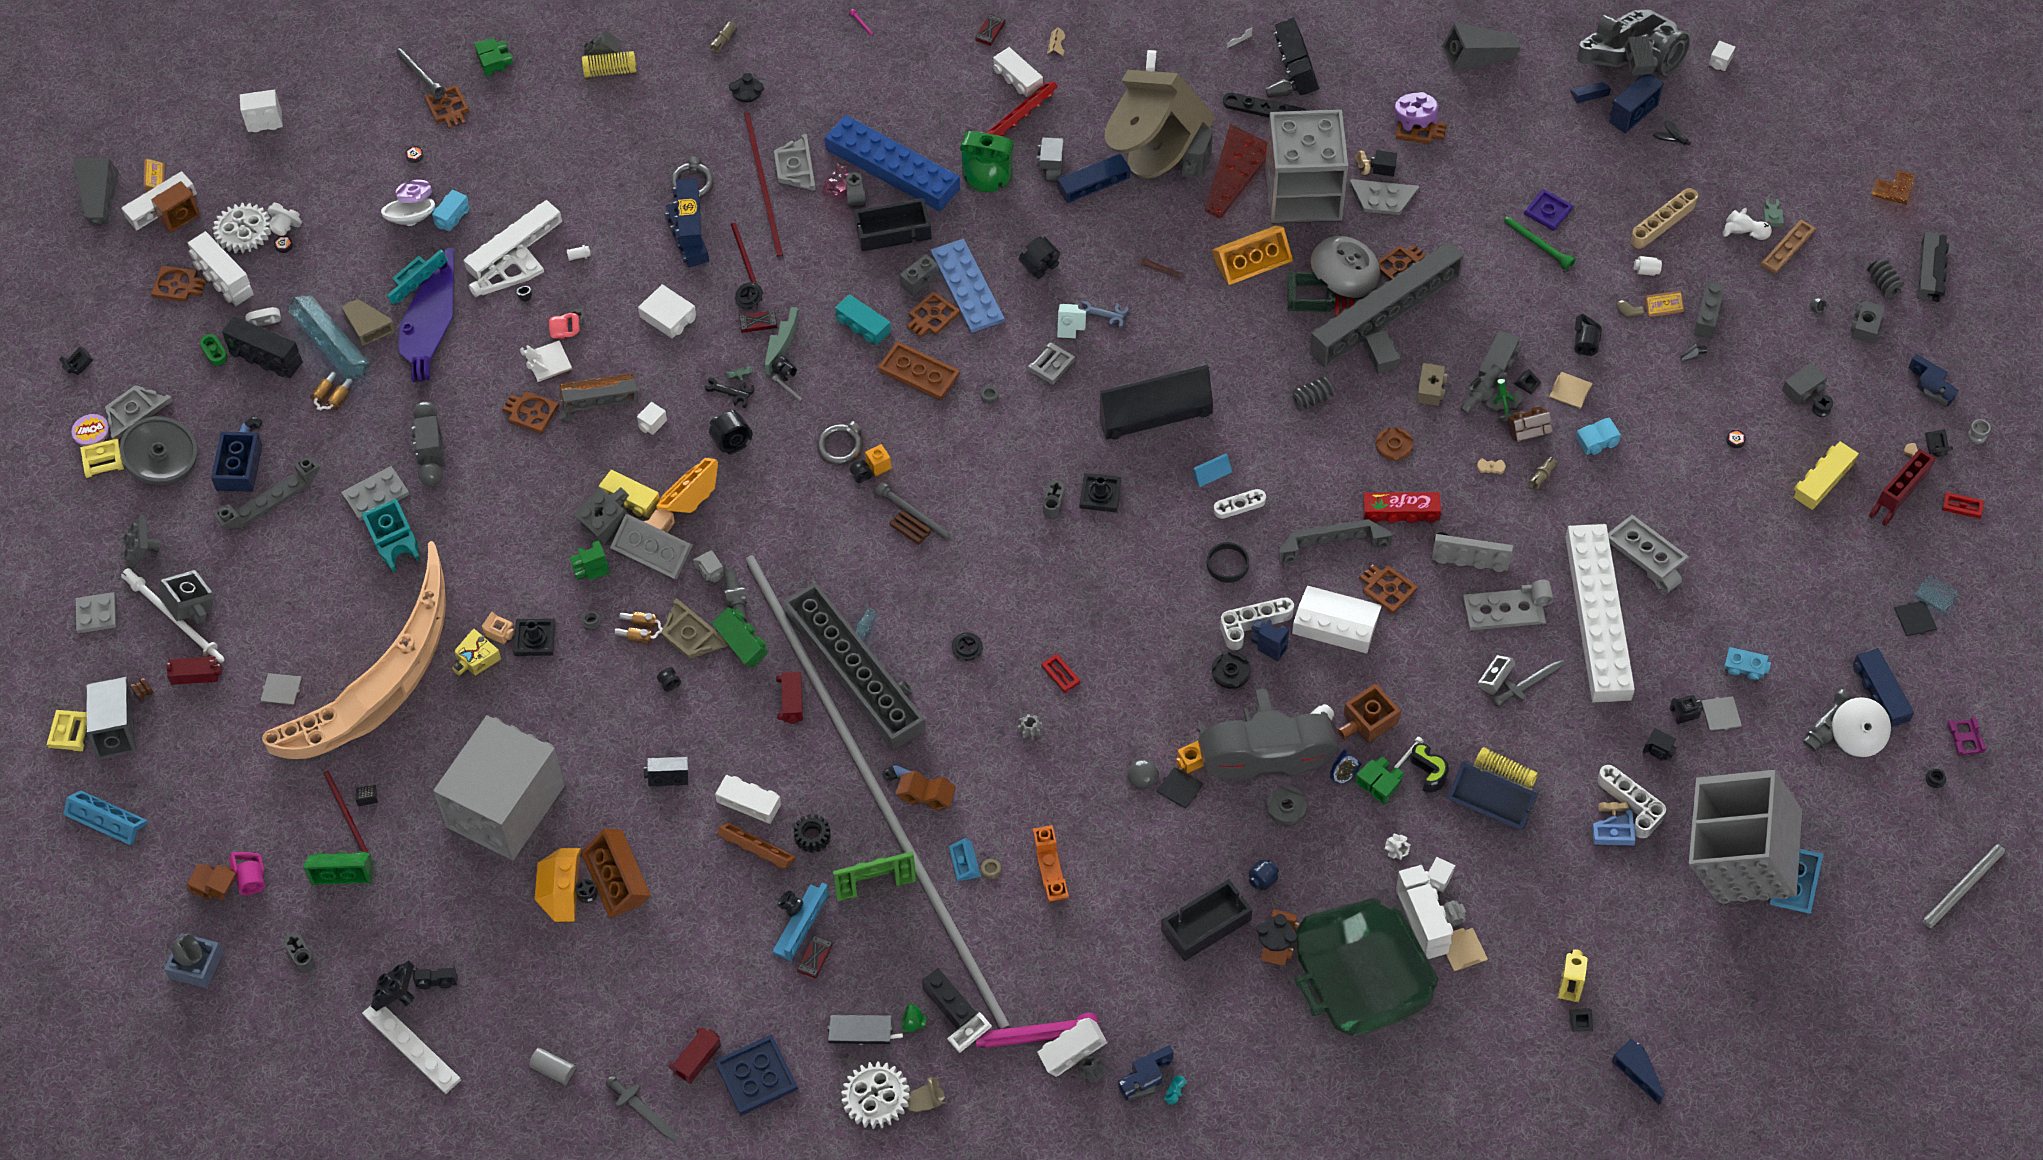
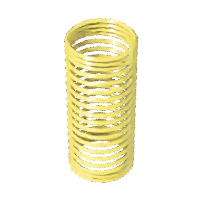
[582,51,636,78]
[1474,747,1538,787]

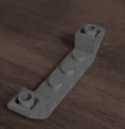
[213,454,320,528]
[1278,519,1392,563]

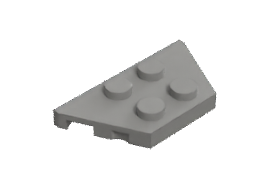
[774,134,816,191]
[1350,179,1419,215]
[105,385,172,440]

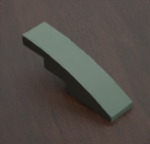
[765,307,799,375]

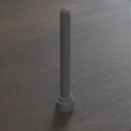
[396,48,445,99]
[875,481,950,539]

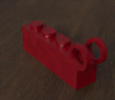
[1869,449,1936,526]

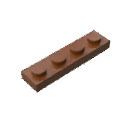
[717,822,796,869]

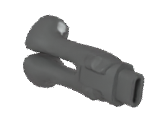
[1803,689,1852,752]

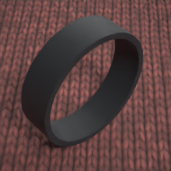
[1207,542,1249,583]

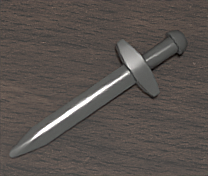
[1493,660,1566,706]
[606,1076,678,1142]

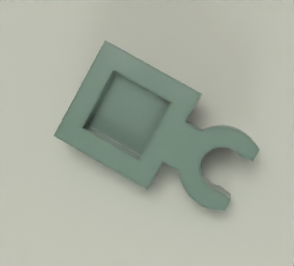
[1763,199,1784,227]

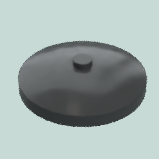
[120,417,197,485]

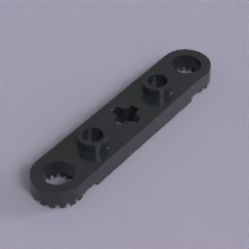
[1223,92,1307,118]

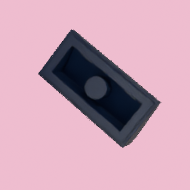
[1570,82,1611,103]

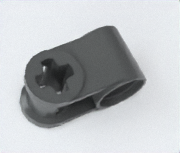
[846,172,866,207]

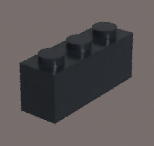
[922,968,977,1030]

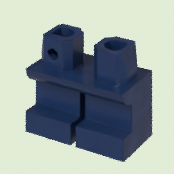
[1251,619,1289,662]

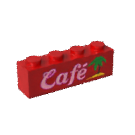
[1362,492,1441,523]

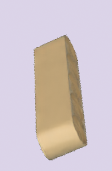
[1630,188,1698,249]

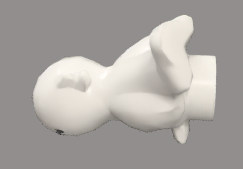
[1723,208,1772,240]

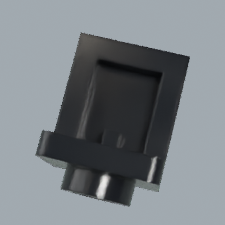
[59,346,93,375]
[1925,429,1953,457]

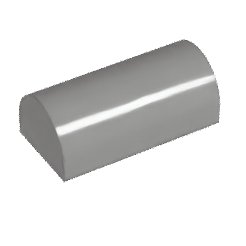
[1478,655,1515,695]
[529,1048,576,1085]

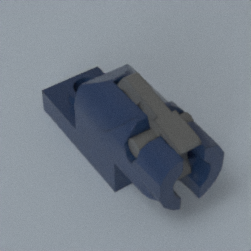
[1908,354,1959,406]
[1117,1045,1174,1101]

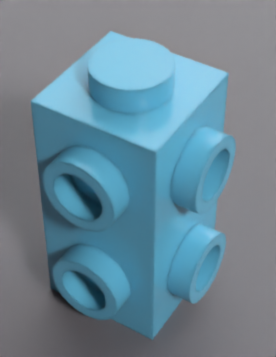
[432,189,470,232]
[1725,647,1771,680]

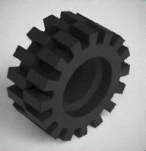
[794,814,831,853]

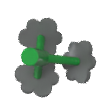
[1486,379,1524,422]

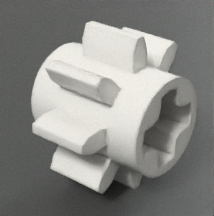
[1384,833,1411,860]

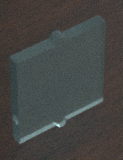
[1914,575,1959,613]

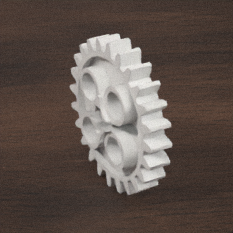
[213,203,272,253]
[841,1062,910,1129]

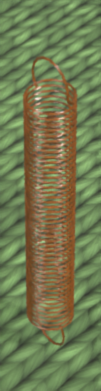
[1136,258,1186,279]

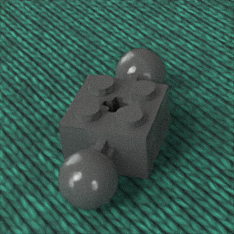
[411,401,445,486]

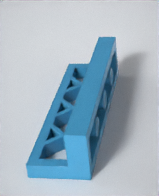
[63,790,148,845]
[773,883,829,961]

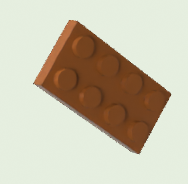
[878,341,960,401]

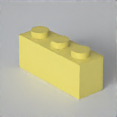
[599,470,660,518]

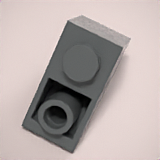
[582,30,622,60]

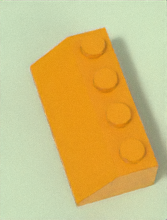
[1212,226,1293,285]

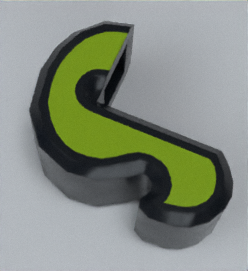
[1410,743,1449,793]

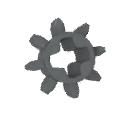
[1078,1056,1106,1082]

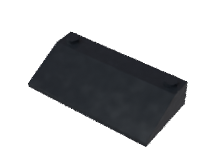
[1100,365,1213,440]

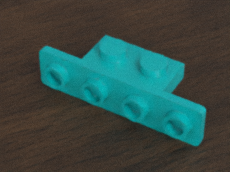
[387,250,448,305]

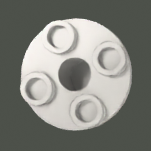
[267,202,302,236]

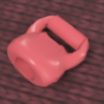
[549,313,580,339]

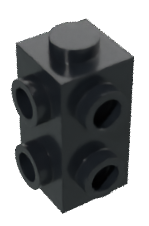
[644,757,688,786]

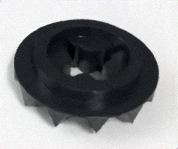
[735,282,764,309]
[952,632,983,661]

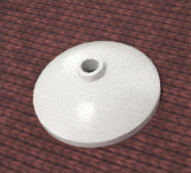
[381,198,435,226]
[1832,698,1891,757]

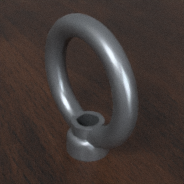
[671,157,713,198]
[817,421,862,465]

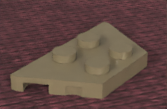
[661,598,729,659]

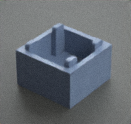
[164,933,224,989]

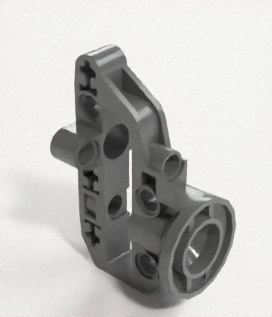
[1577,10,1691,76]

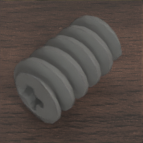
[1867,259,1904,299]
[1292,377,1334,412]

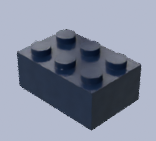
[1609,74,1664,134]
[211,431,263,492]

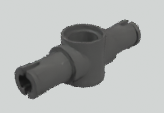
[1460,364,1503,414]
[724,569,747,622]

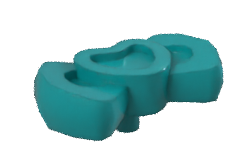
[1164,1075,1187,1105]

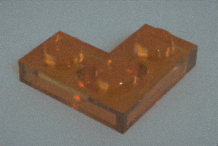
[1871,170,1915,205]

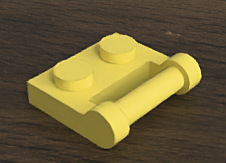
[80,439,124,478]
[47,710,87,751]

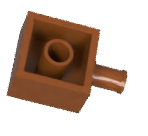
[1337,683,1401,743]

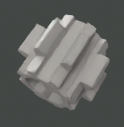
[1018,714,1042,740]
[1443,900,1466,927]

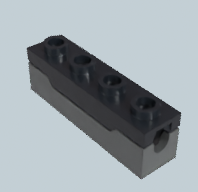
[1917,232,1949,302]

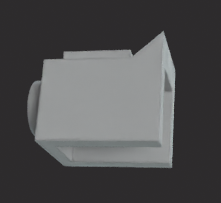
[693,550,724,583]

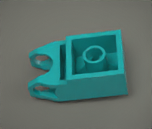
[362,498,421,572]

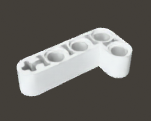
[1220,598,1294,651]
[1597,765,1666,838]

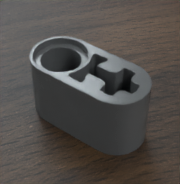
[1043,480,1064,519]
[284,933,315,973]

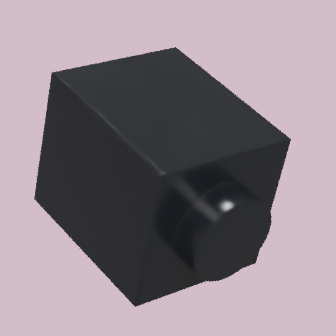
[1370,150,1398,177]

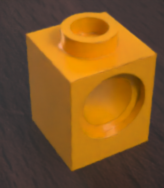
[865,444,891,477]
[1176,740,1204,774]

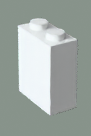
[638,284,696,338]

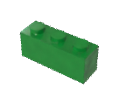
[712,607,769,667]

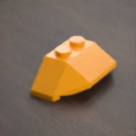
[656,458,718,513]
[534,848,581,922]

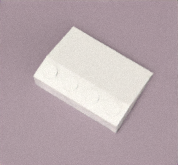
[1292,586,1382,653]

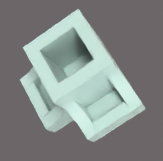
[1057,304,1086,338]

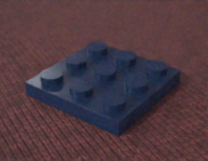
[714,1034,798,1116]

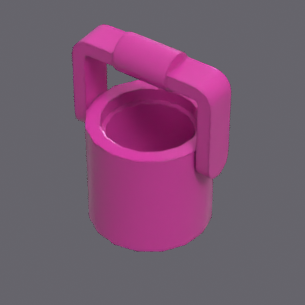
[229,852,265,896]

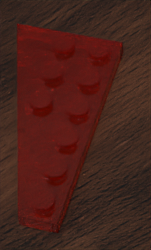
[1205,124,1267,219]

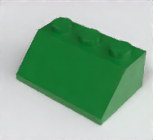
[303,852,374,885]

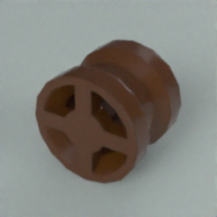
[129,677,154,701]

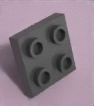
[123,516,161,568]

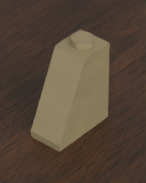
[341,299,395,346]

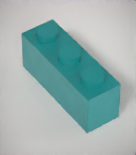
[835,294,891,345]

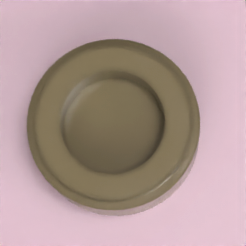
[981,859,1001,879]

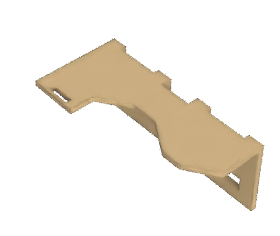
[1047,28,1065,56]

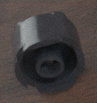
[1019,236,1060,279]
[709,409,753,454]

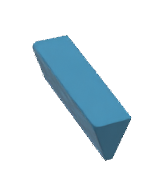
[1193,454,1232,487]
[949,838,981,881]

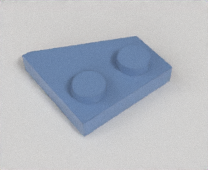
[1592,810,1636,846]

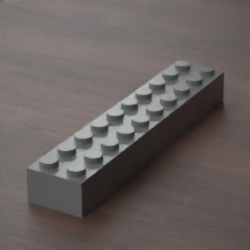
[1310,241,1464,368]
[783,583,926,751]

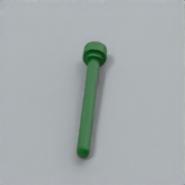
[1504,217,1576,271]

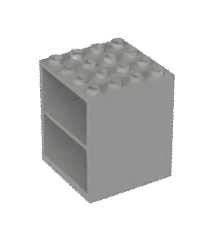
[1265,110,1348,223]
[433,715,565,861]
[1689,770,1802,904]

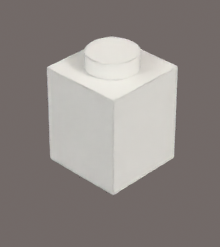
[1709,41,1735,71]
[637,402,667,435]
[1428,857,1455,893]

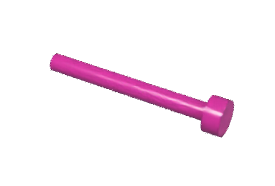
[849,9,873,35]

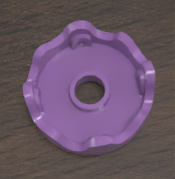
[1394,92,1438,131]

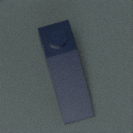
[1612,1039,1665,1105]

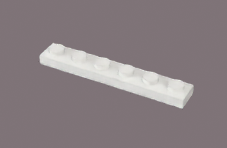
[362,1005,461,1095]

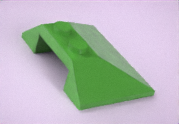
[833,851,916,901]

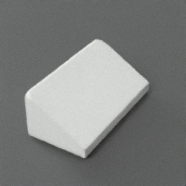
[947,1012,992,1053]

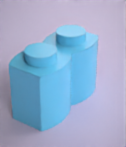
[1576,418,1621,455]

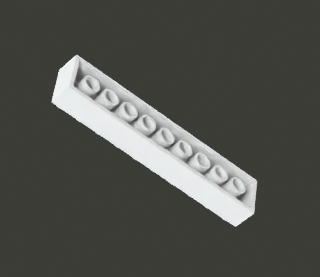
[1565,524,1635,702]

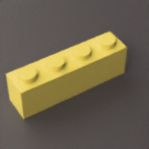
[1794,441,1859,510]

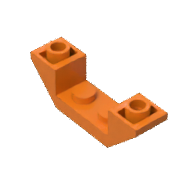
[1033,825,1069,902]

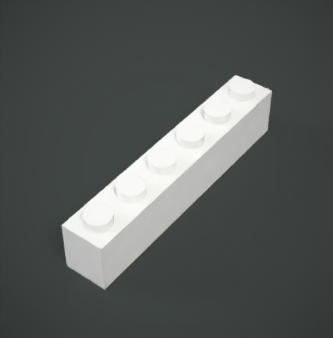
[464,200,562,280]

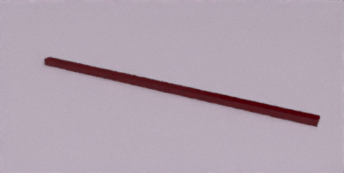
[744,113,783,257]

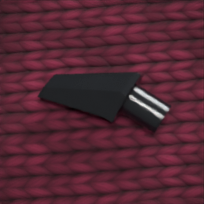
[1680,344,1707,362]

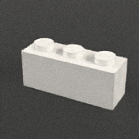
[993,47,1043,97]
[715,775,781,824]
[1038,1018,1107,1077]

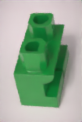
[474,38,513,76]
[569,541,610,580]
[1355,757,1404,805]

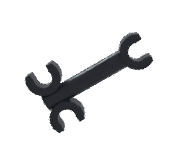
[704,378,755,408]

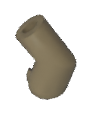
[1617,300,1644,317]

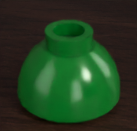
[901,1004,927,1033]

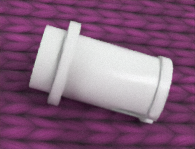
[567,245,591,261]

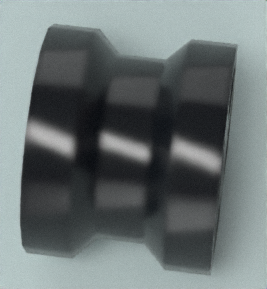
[1812,394,1833,417]
[850,460,873,483]
[657,667,681,692]
[576,878,598,903]
[778,890,803,917]

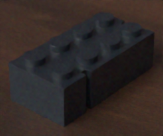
[1274,17,1320,95]
[854,198,932,252]
[222,316,303,378]
[1161,879,1253,961]

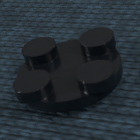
[729,73,764,102]
[1256,914,1297,951]

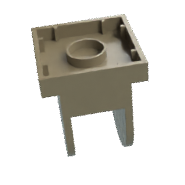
[1105,70,1216,178]

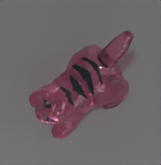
[821,163,848,200]

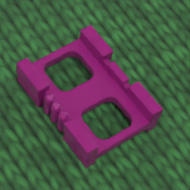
[1948,717,1986,756]

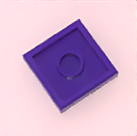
[1524,189,1574,231]

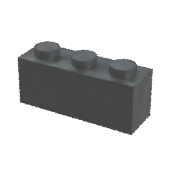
[1693,281,1725,339]
[1478,330,1521,388]

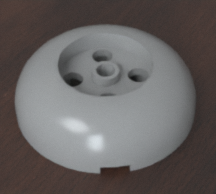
[1311,236,1380,298]

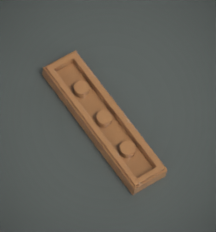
[1760,219,1816,275]

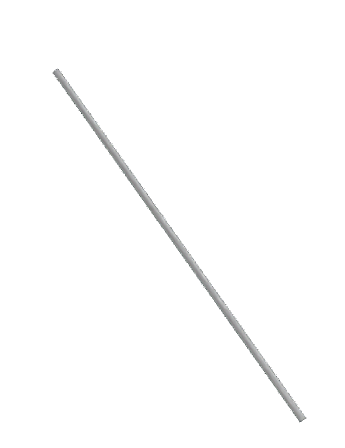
[745,556,1010,1029]

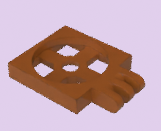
[424,85,470,129]
[1396,121,1447,144]
[1378,245,1426,281]
[151,266,207,302]
[907,291,960,338]
[502,391,559,434]
[1359,565,1418,614]

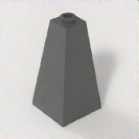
[1442,23,1521,72]
[73,158,119,226]

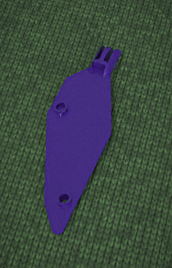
[399,248,454,382]

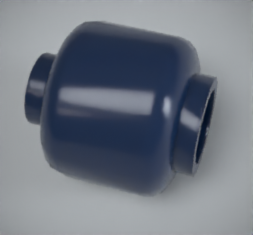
[1249,860,1279,890]

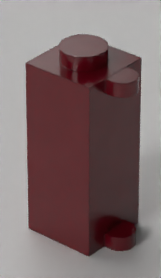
[166,656,222,685]
[776,671,803,724]
[668,1027,721,1084]

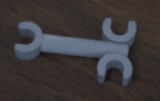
[1080,301,1128,330]

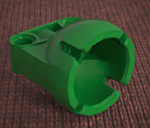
[960,131,1014,192]

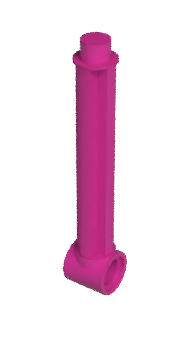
[975,1013,1099,1049]

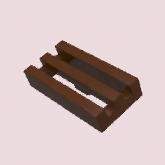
[889,510,931,545]

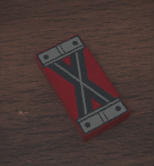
[975,14,1005,46]
[739,310,778,333]
[797,935,833,979]

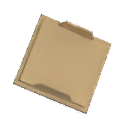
[1549,372,1592,409]
[1446,928,1488,971]

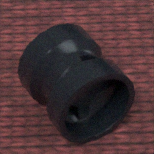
[772,356,797,381]

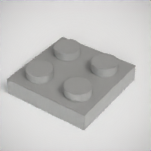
[76,592,117,633]

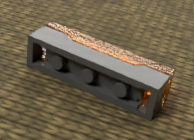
[559,373,637,413]

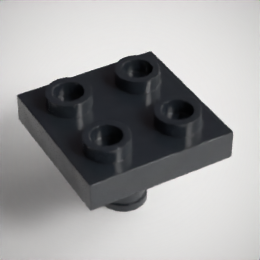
[1079,473,1122,512]
[513,618,556,656]
[371,960,415,1011]

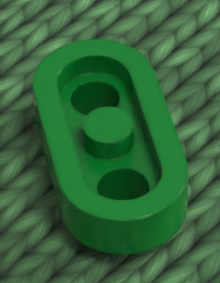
[200,334,227,366]

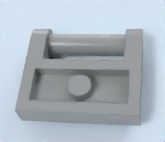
[1027,343,1075,385]

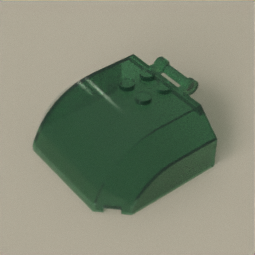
[1294,898,1439,1036]

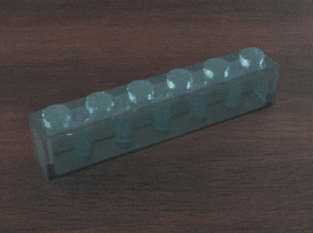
[288,295,370,379]

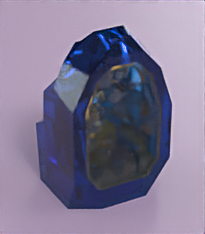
[1330,749,1362,783]

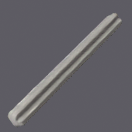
[1923,844,2005,928]

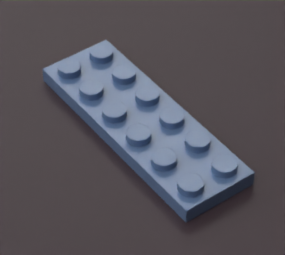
[931,239,1005,333]

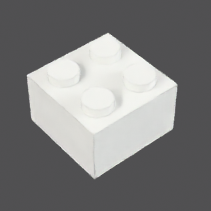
[240,90,283,132]

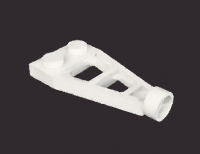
[468,246,544,298]

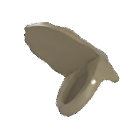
[906,1077,946,1112]

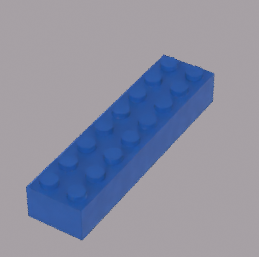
[825,115,960,212]

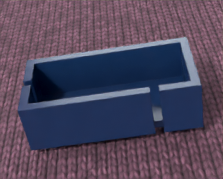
[1447,760,1540,830]

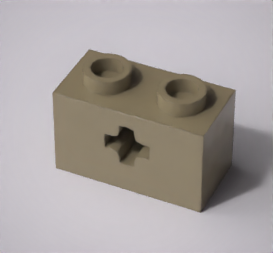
[1417,363,1447,406]

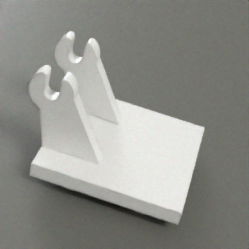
[520,341,572,382]

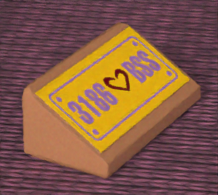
[144,159,165,193]
[1644,291,1684,317]

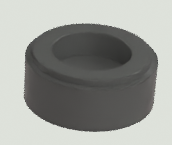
[980,386,999,404]

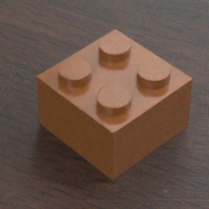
[151,181,200,233]

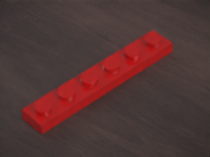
[986,81,1058,137]

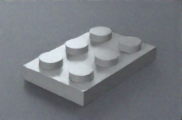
[341,466,410,521]

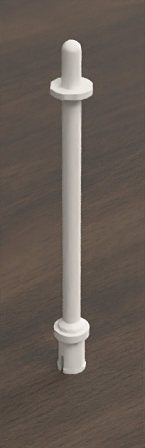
[121,568,224,663]

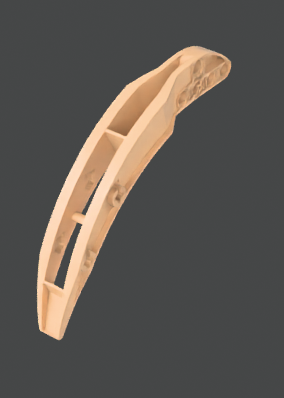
[262,541,446,759]

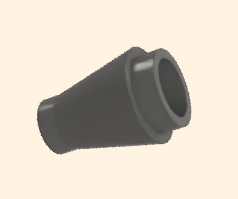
[1266,79,1292,98]

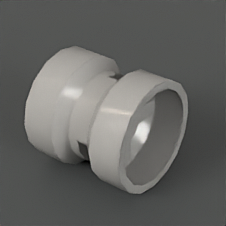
[1968,419,1990,444]

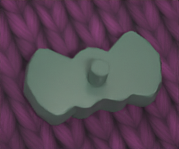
[725,366,753,380]

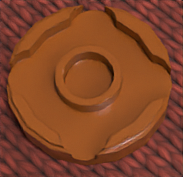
[1376,427,1413,461]

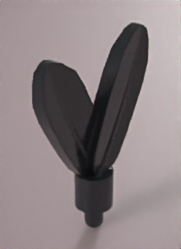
[1653,121,1691,145]

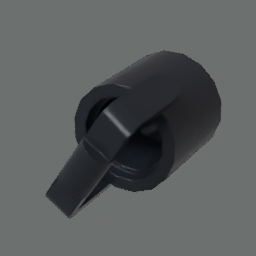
[1574,314,1602,356]

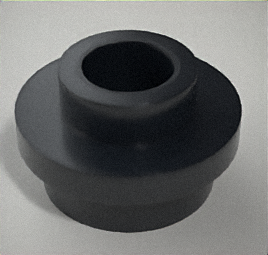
[1925,769,1946,788]

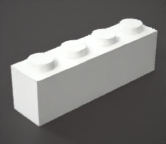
[122,171,197,230]

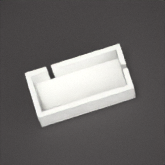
[188,231,254,306]
[1396,865,1453,960]

